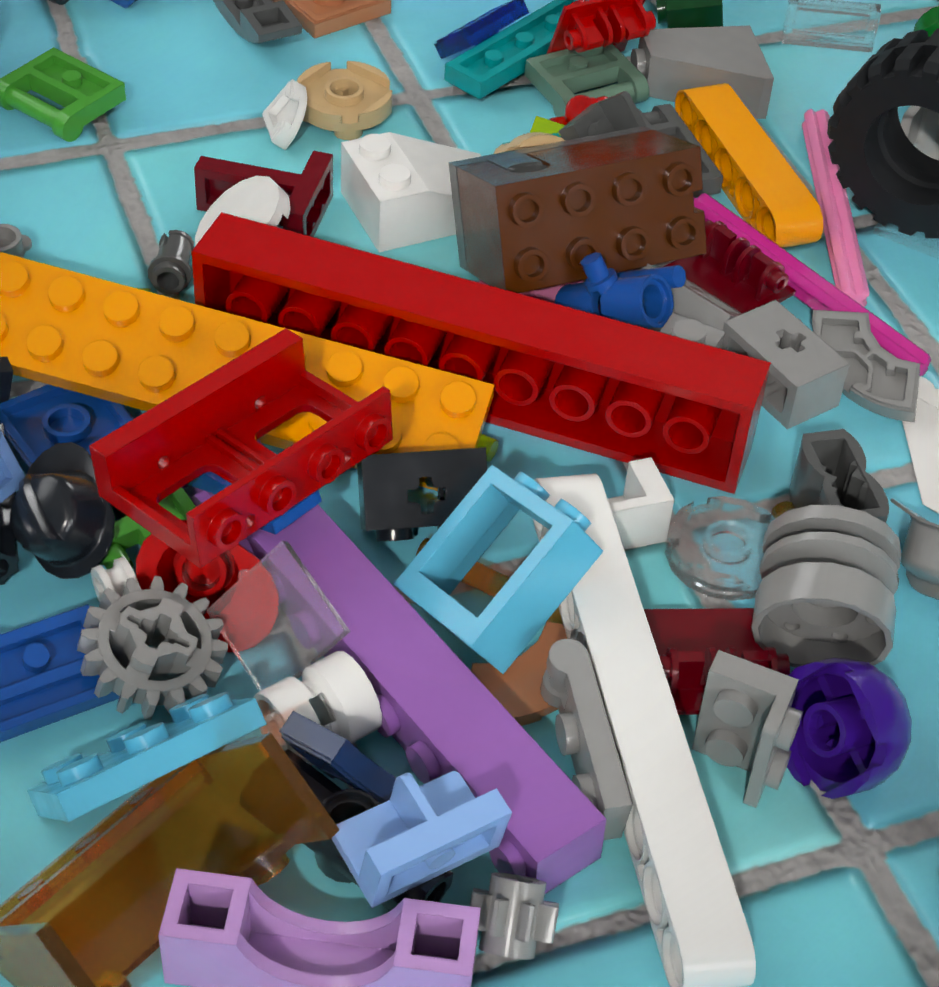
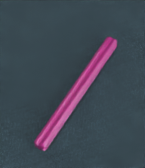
[694,193,931,376]

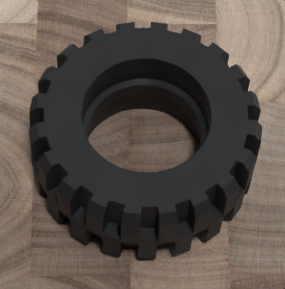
[827,29,939,238]

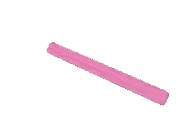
[802,109,870,307]

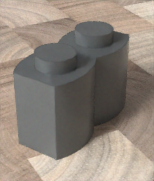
[789,429,889,523]

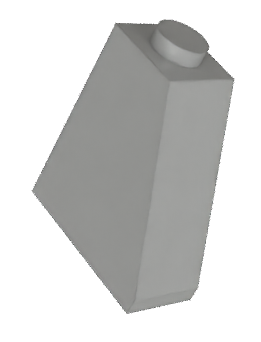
[631,25,774,119]

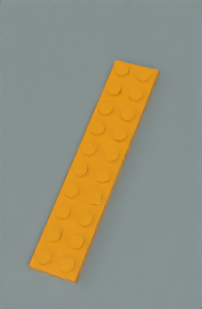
[0,252,495,491]

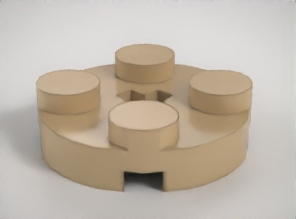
[297,61,392,140]

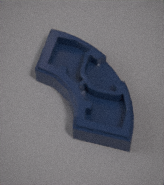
[279,711,396,805]

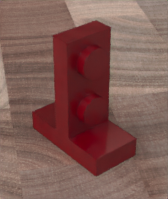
[194,151,333,237]

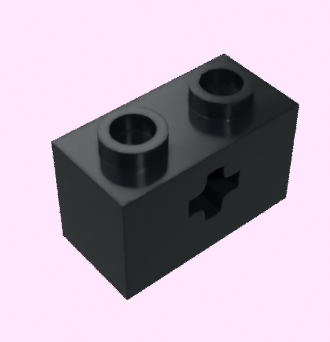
[357,447,487,541]

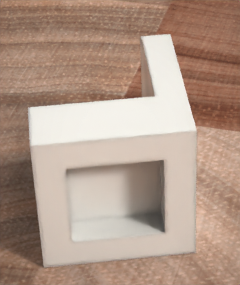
[608,457,674,550]

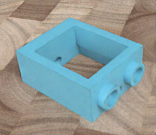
[393,465,603,674]

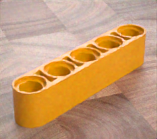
[675,83,823,248]

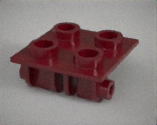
[663,220,796,314]
[644,608,790,715]

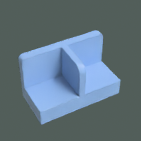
[331,771,512,908]

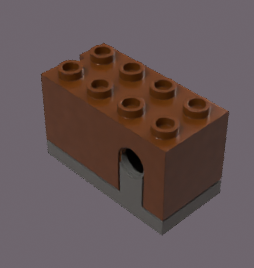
[448,126,707,293]

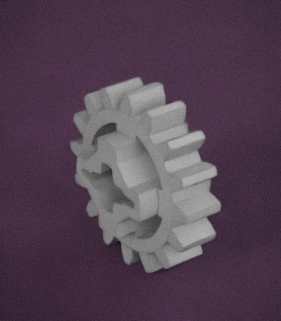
[77,576,228,720]

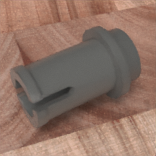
[148,230,194,295]

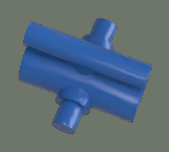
[554,252,686,329]

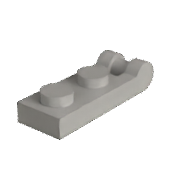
[540,639,633,840]

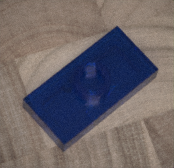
[434,0,529,59]

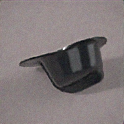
[10,442,115,579]

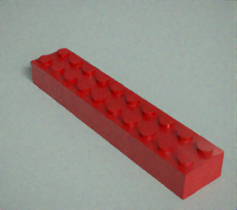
[191,212,771,494]

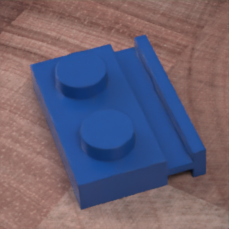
[0,604,119,742]

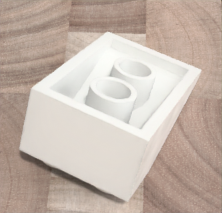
[341,132,481,252]

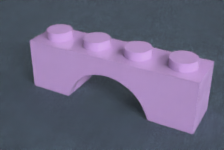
[158,868,481,987]

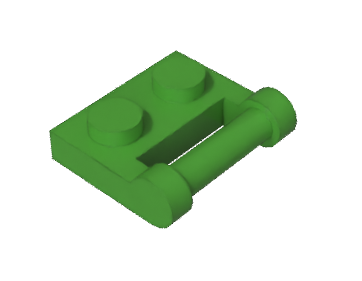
[0,47,126,142]

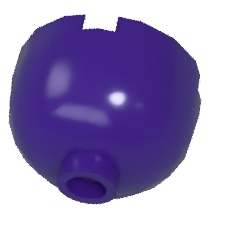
[787,658,912,799]

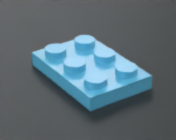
[27,692,267,822]

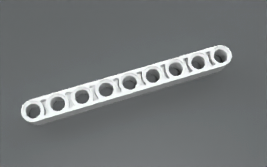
[533,473,756,987]

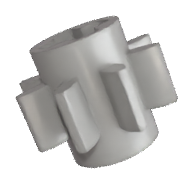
[470,872,559,960]

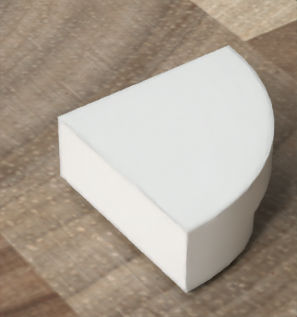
[262,79,307,150]

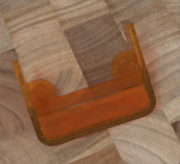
[0,733,340,987]

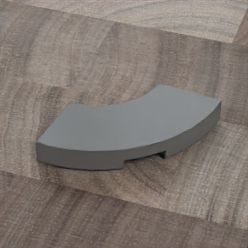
[812,310,920,422]

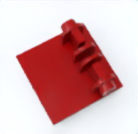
[547,0,656,54]

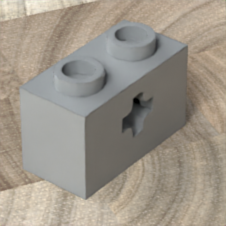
[722,300,850,429]

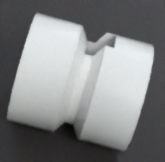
[253,651,382,766]

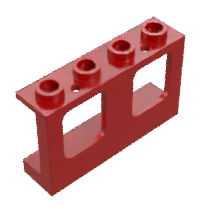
[89,328,393,568]

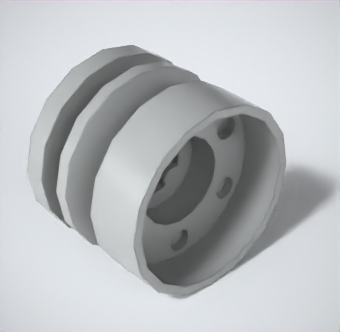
[751,505,901,668]

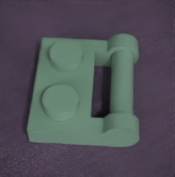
[525,44,649,117]

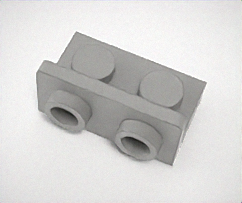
[692,650,803,808]

